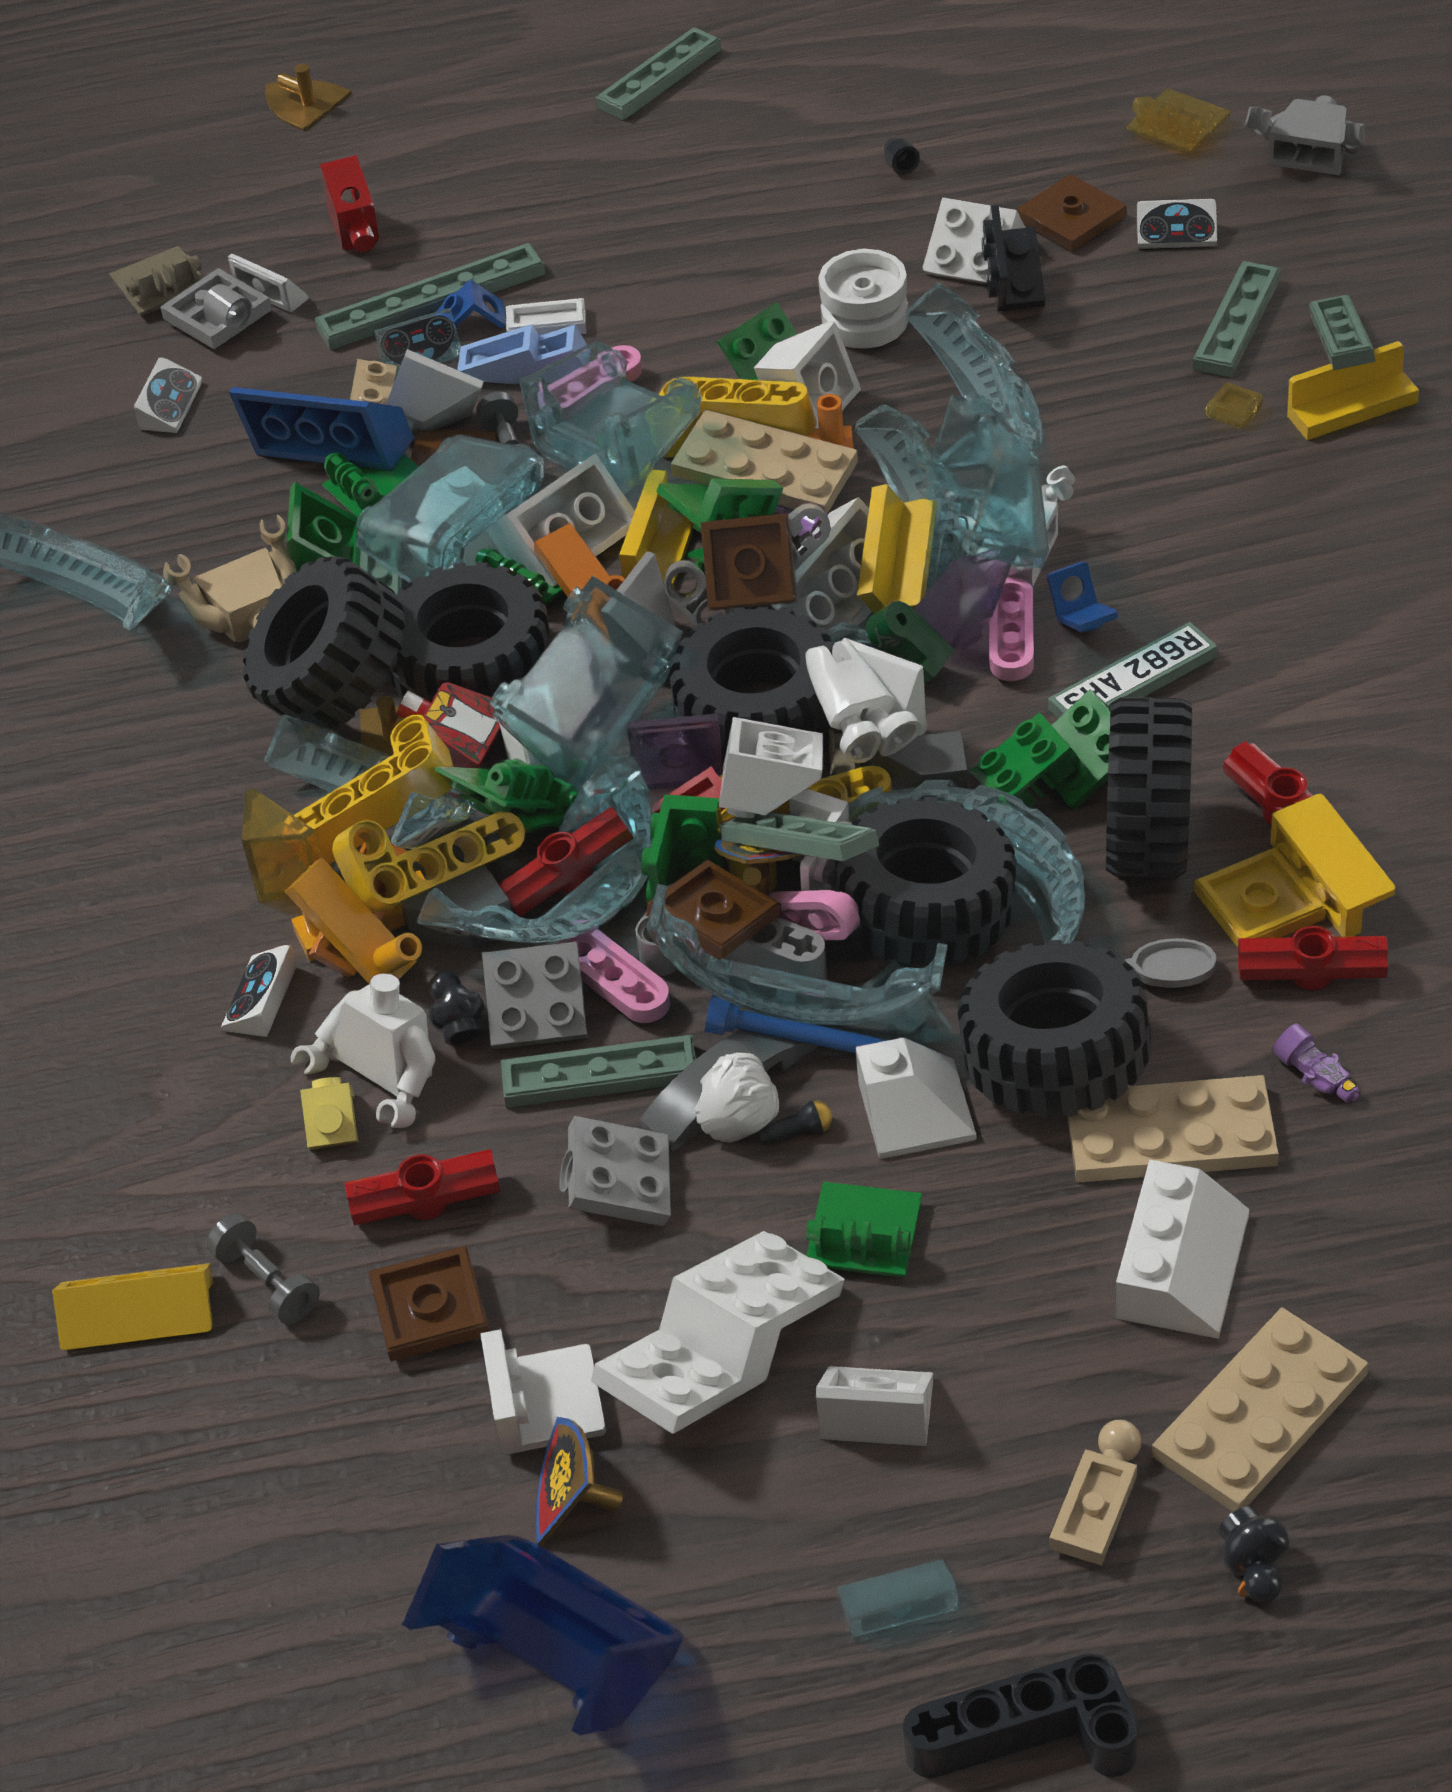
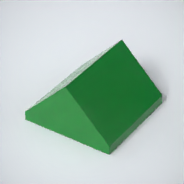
[287,482,362,573]

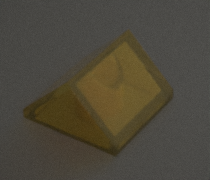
[242,787,321,902]

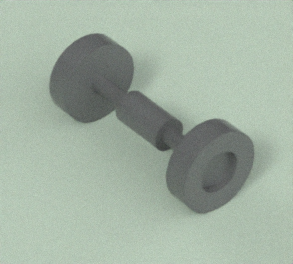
[476,392,540,484]
[207,1213,320,1324]

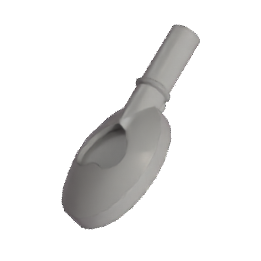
[1125,939,1217,988]

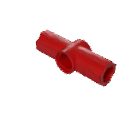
[1223,741,1348,826]
[498,806,633,918]
[1238,926,1388,990]
[345,1149,501,1226]

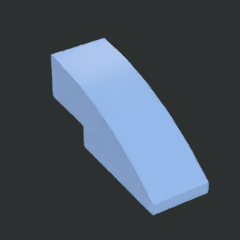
[457,324,589,384]

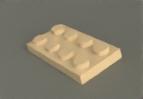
[671,409,858,514]
[1067,1075,1279,1183]
[1152,1307,1368,1512]

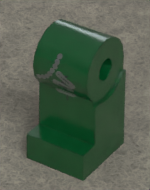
[866,601,954,684]

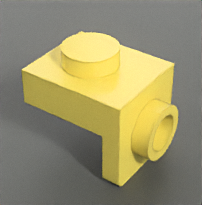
[300,1077,358,1150]

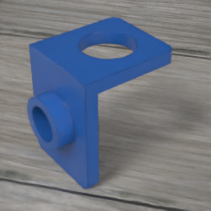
[435,279,506,329]
[1047,561,1119,632]

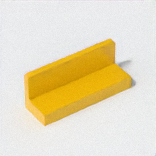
[1287,341,1419,440]
[619,469,694,588]
[857,484,937,614]
[1270,794,1395,937]
[52,1263,214,1350]

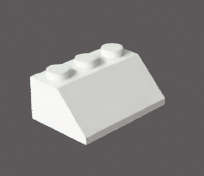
[485,453,635,587]
[719,717,823,818]
[1116,1160,1249,1339]

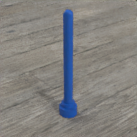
[704,994,933,1053]

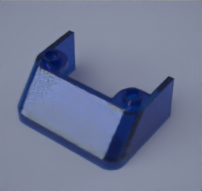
[402,1535,684,1736]

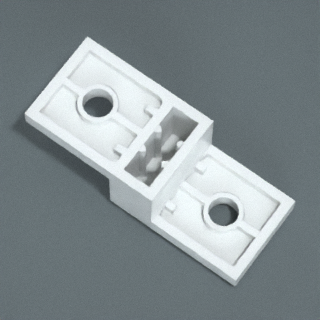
[591,1231,845,1434]

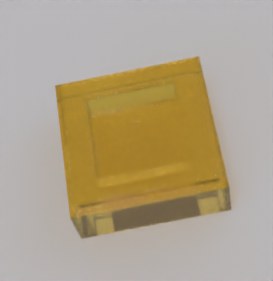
[1206,382,1263,430]

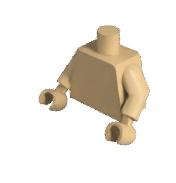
[163,515,297,642]

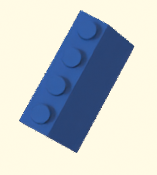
[229,387,414,471]

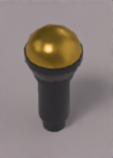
[758,1100,833,1144]

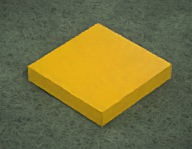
[1194,847,1326,948]

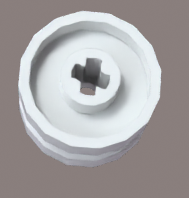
[818,249,909,349]

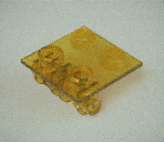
[1126,88,1231,153]

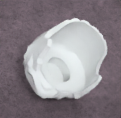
[694,1053,779,1143]

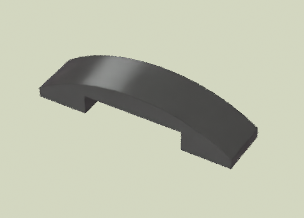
[640,1015,818,1153]

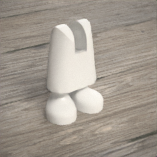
[805,639,922,763]

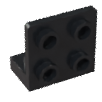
[981,205,1045,312]

